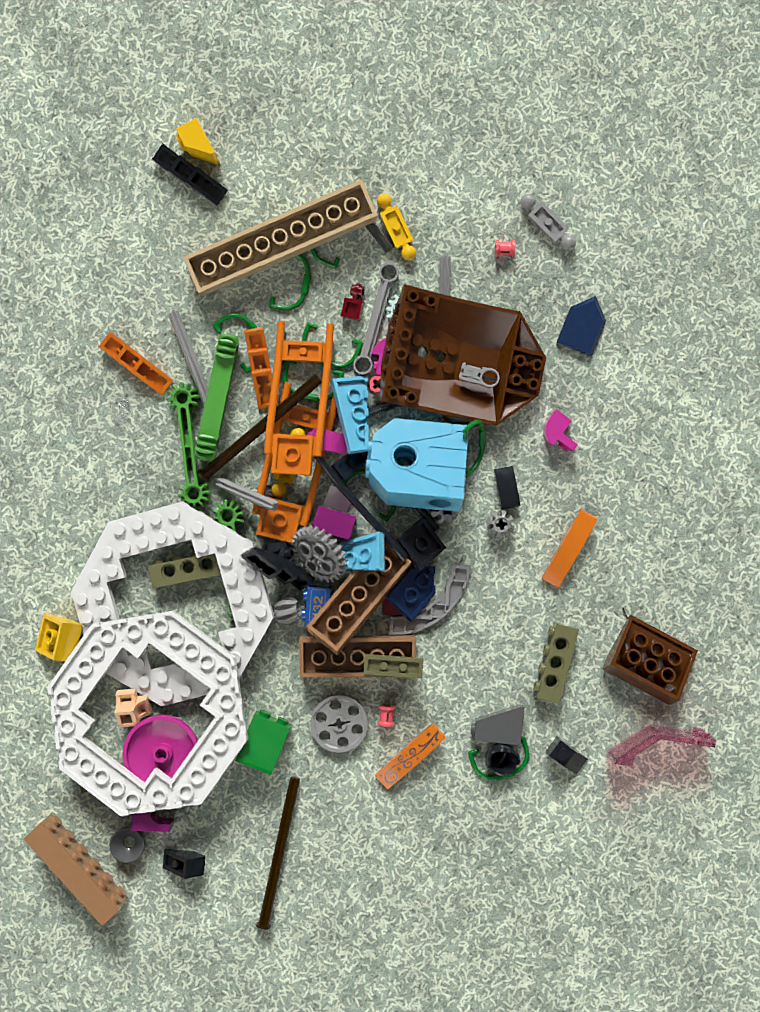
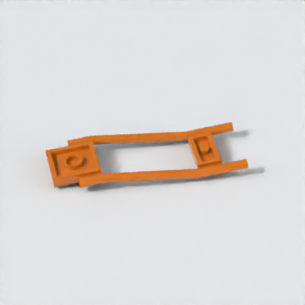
[264,321,334,476]
[252,382,337,543]

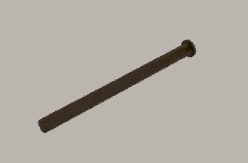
[198,374,322,482]
[256,777,300,930]

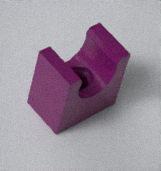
[312,505,356,540]
[131,811,174,832]

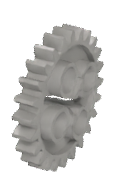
[291,525,348,583]

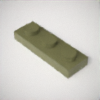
[364,654,423,678]

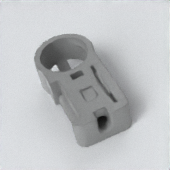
[459,362,500,388]

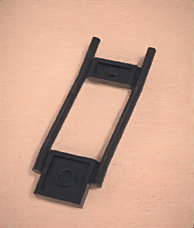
[313,450,446,571]

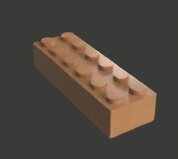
[306,540,412,656]
[299,635,416,678]
[24,813,128,926]

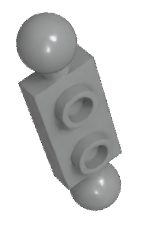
[520,194,576,251]

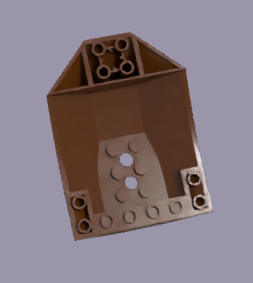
[380,284,546,425]

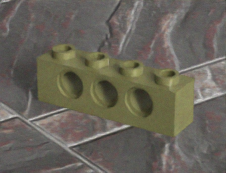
[148,552,221,588]
[533,622,579,704]

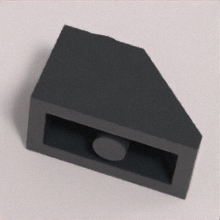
[546,736,588,774]
[163,849,205,879]

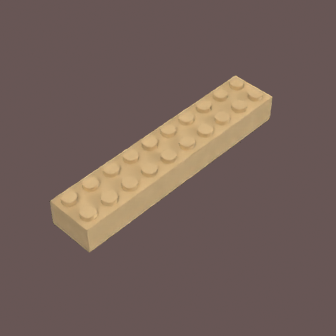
[183,179,378,296]

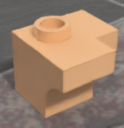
[114,689,152,728]

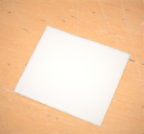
[324,485,354,513]

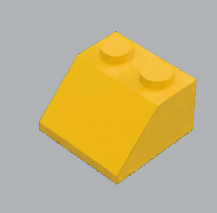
[176,118,220,165]
[35,613,83,661]

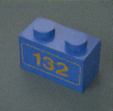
[302,586,332,626]

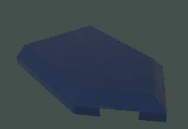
[556,296,606,357]
[386,566,436,622]

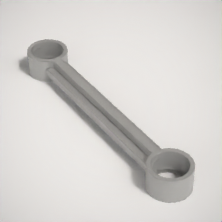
[353,263,399,375]

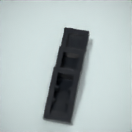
[151,143,228,206]
[240,546,315,590]

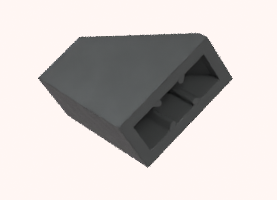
[470,704,525,746]

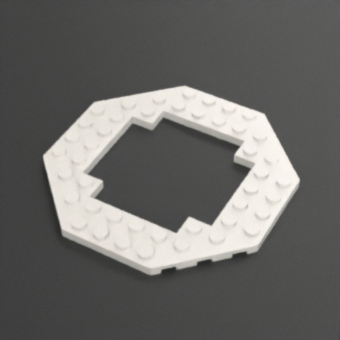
[71,501,275,706]
[47,611,248,816]

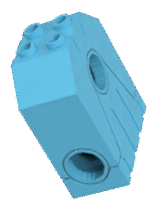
[365,418,468,512]

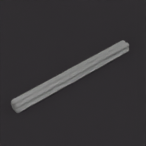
[169,311,208,407]

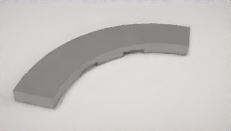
[389,564,471,635]

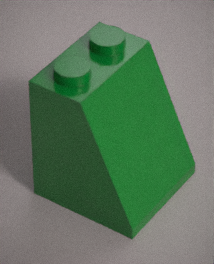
[235,710,291,775]

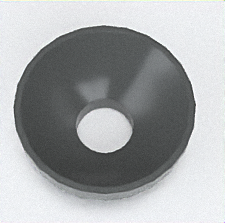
[109,827,145,863]

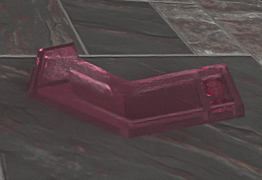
[606,723,716,767]

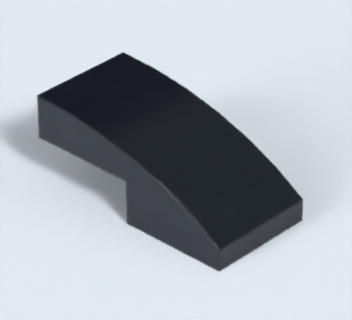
[494,466,520,510]

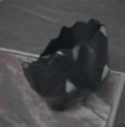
[485,743,520,776]

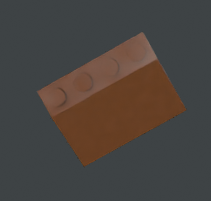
[602,615,698,705]

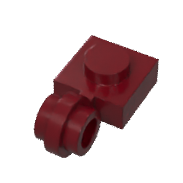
[340,283,365,321]

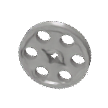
[310,694,368,753]

